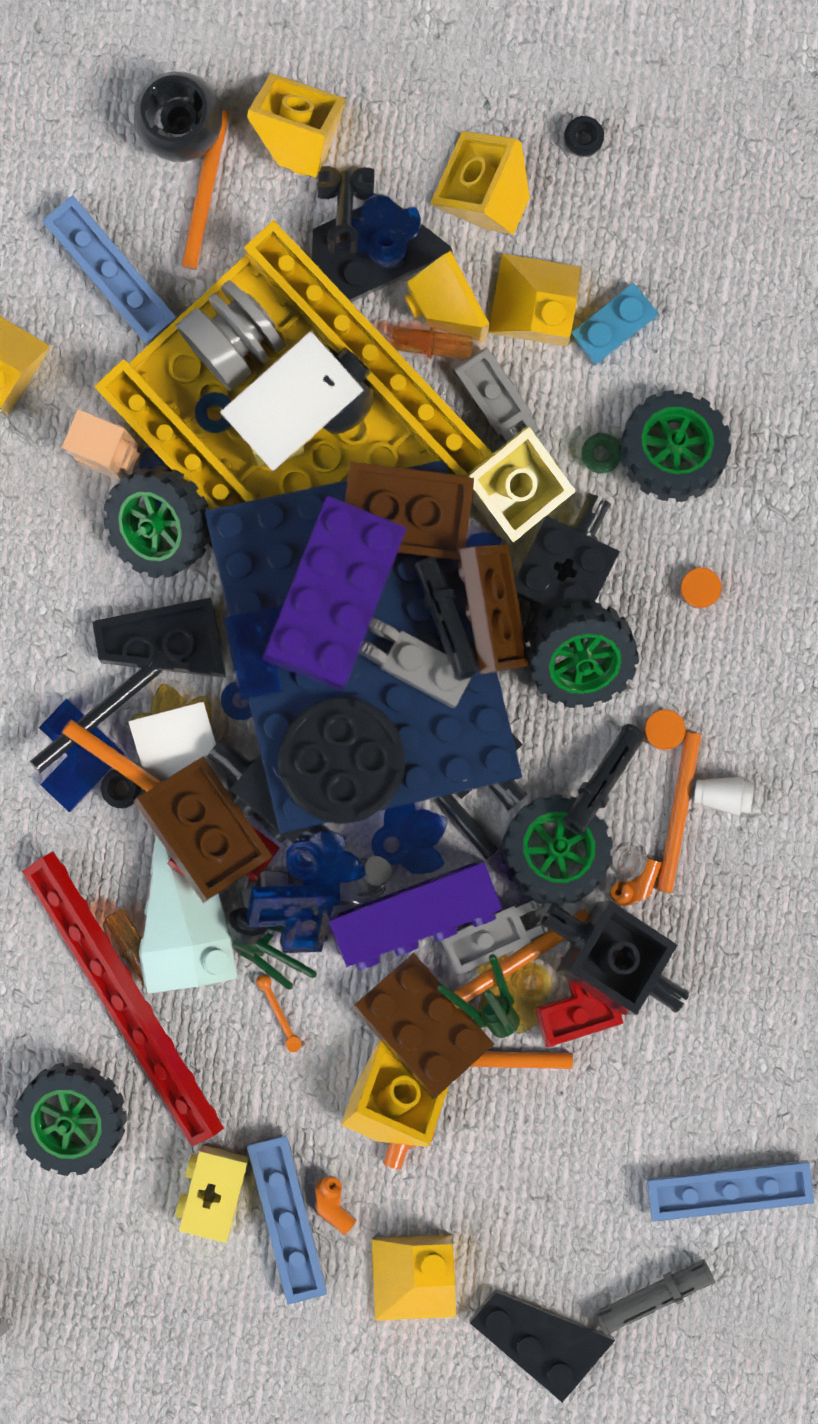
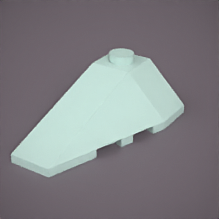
[139,835,237,994]

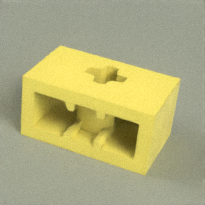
[175,1145,249,1243]

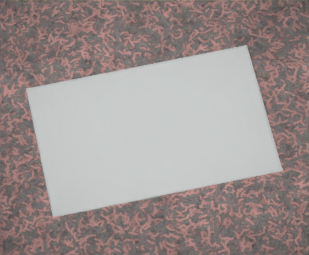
[220,332,364,471]
[128,702,231,795]

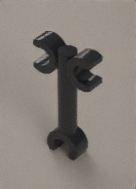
[317,166,375,253]

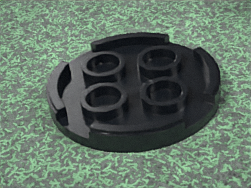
[279,698,405,824]

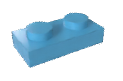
[571,282,659,366]

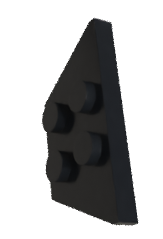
[312,195,453,302]

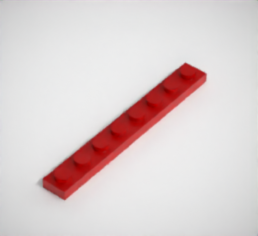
[22,851,224,1147]

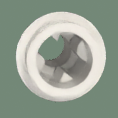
[694,777,754,817]

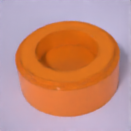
[680,568,722,609]
[644,709,686,750]

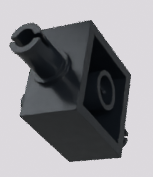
[515,493,620,644]
[207,737,348,863]
[541,901,689,1015]

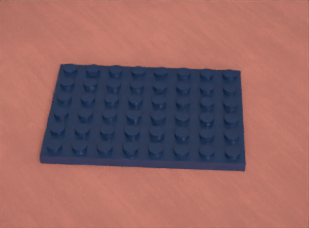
[205,460,523,834]

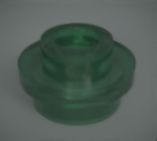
[581,433,622,474]

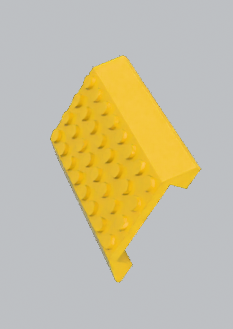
[94,220,493,510]

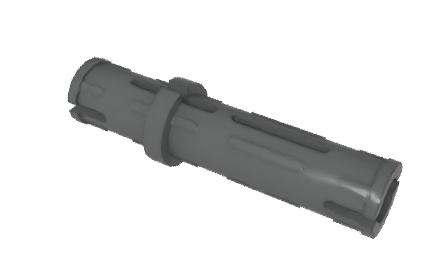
[595,1259,716,1336]

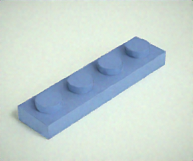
[42,195,177,346]
[247,1134,327,1305]
[646,1160,814,1222]

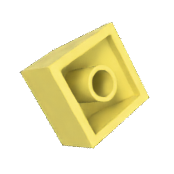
[466,426,576,542]

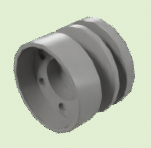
[176,280,285,392]

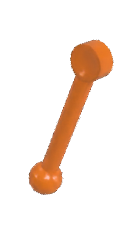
[256,974,302,1052]

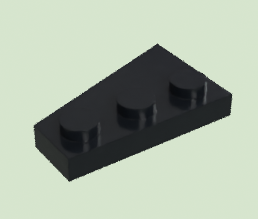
[92,597,227,678]
[469,1289,615,1403]

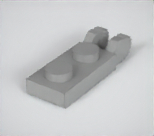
[453,347,547,445]
[358,618,471,708]
[441,898,550,976]

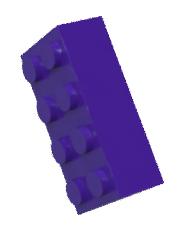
[262,496,406,691]
[329,859,502,971]

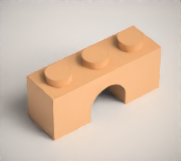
[62,409,141,481]

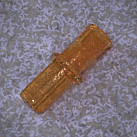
[392,325,473,360]
[104,908,145,988]

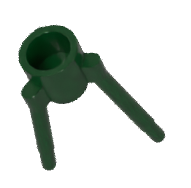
[232,921,328,990]
[437,954,520,1038]

